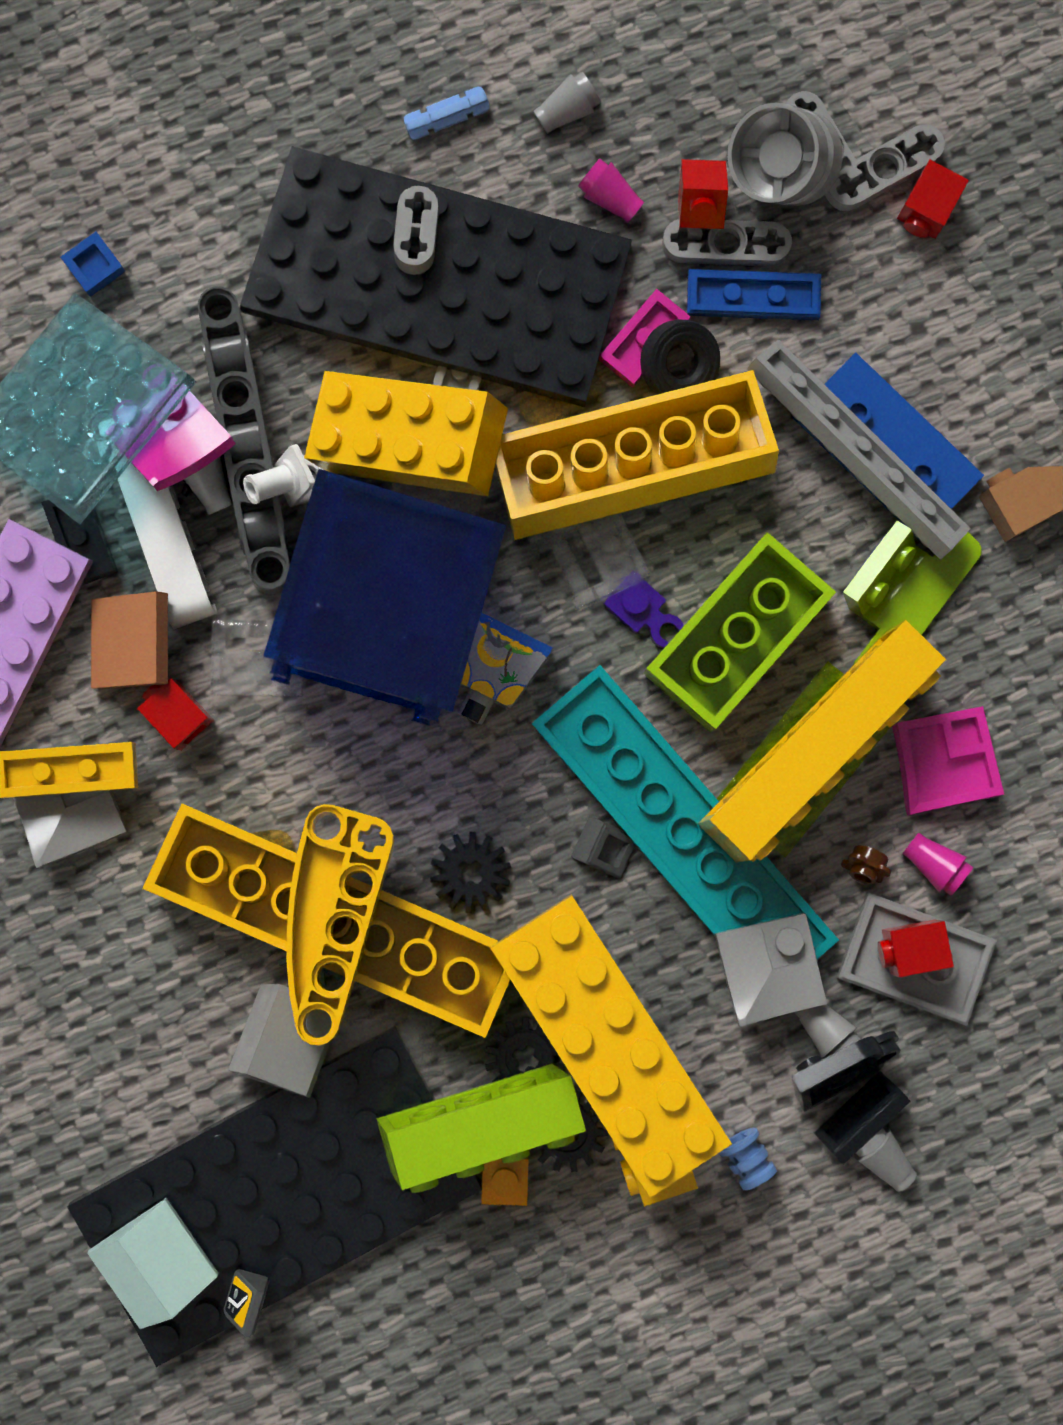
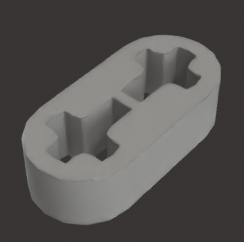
[394,186,439,275]

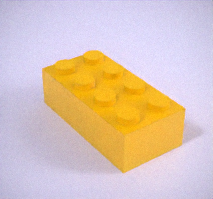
[304,371,508,496]

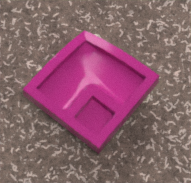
[107,376,236,492]
[892,706,1004,816]

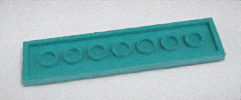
[532,665,839,959]

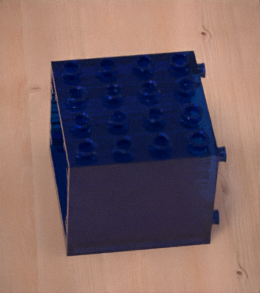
[263,469,506,726]

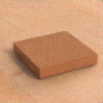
[91,591,168,689]

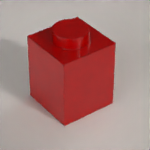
[678,159,728,229]
[897,159,969,239]
[137,678,214,751]
[878,919,954,977]

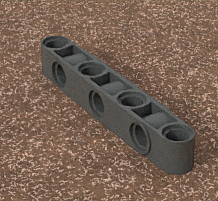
[198,286,291,596]

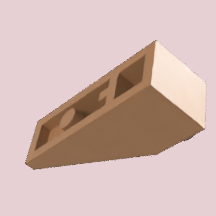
[979,466,1063,542]

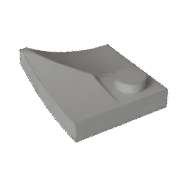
[13,790,129,868]
[714,913,827,1027]

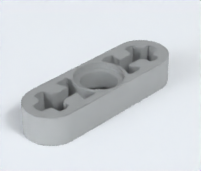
[662,219,792,266]

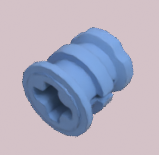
[718,1128,777,1190]

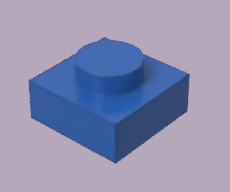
[60,231,126,297]

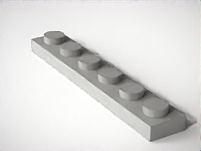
[747,340,971,560]

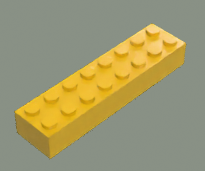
[142,804,510,1038]

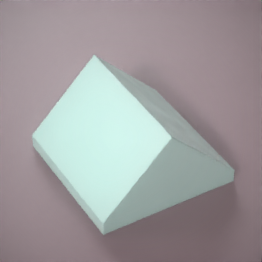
[87,1198,219,1329]

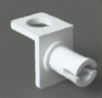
[243,444,335,508]

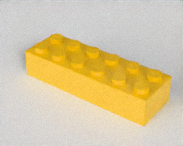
[495,370,779,540]
[698,620,946,863]
[490,894,732,1198]

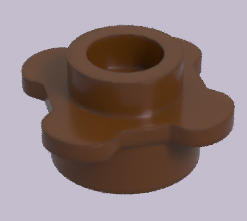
[841,845,891,885]

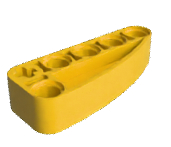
[286,804,394,1045]

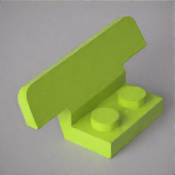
[843,521,982,664]

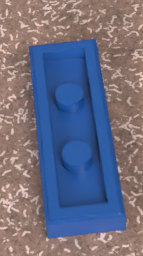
[686,269,821,321]

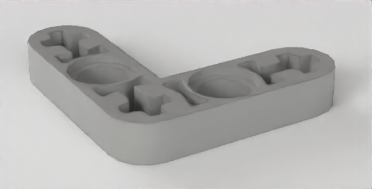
[786,91,945,211]

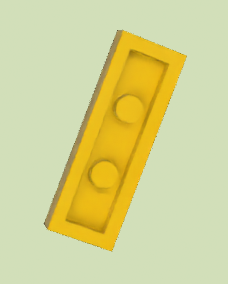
[0,742,138,798]

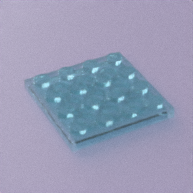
[0,293,196,524]

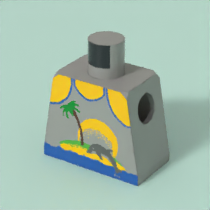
[453,609,553,726]

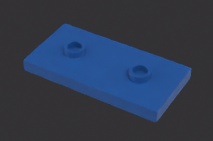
[792,352,984,540]

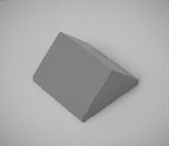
[228,984,332,1098]

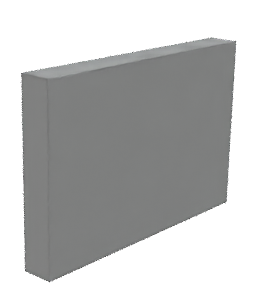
[837,892,997,1026]

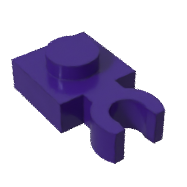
[603,570,684,649]

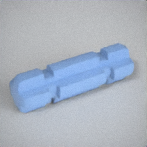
[404,86,489,140]

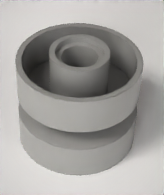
[727,103,843,206]

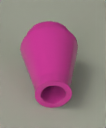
[577,158,645,223]
[902,833,974,896]

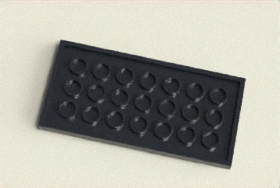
[240,146,632,407]
[67,1026,482,1367]

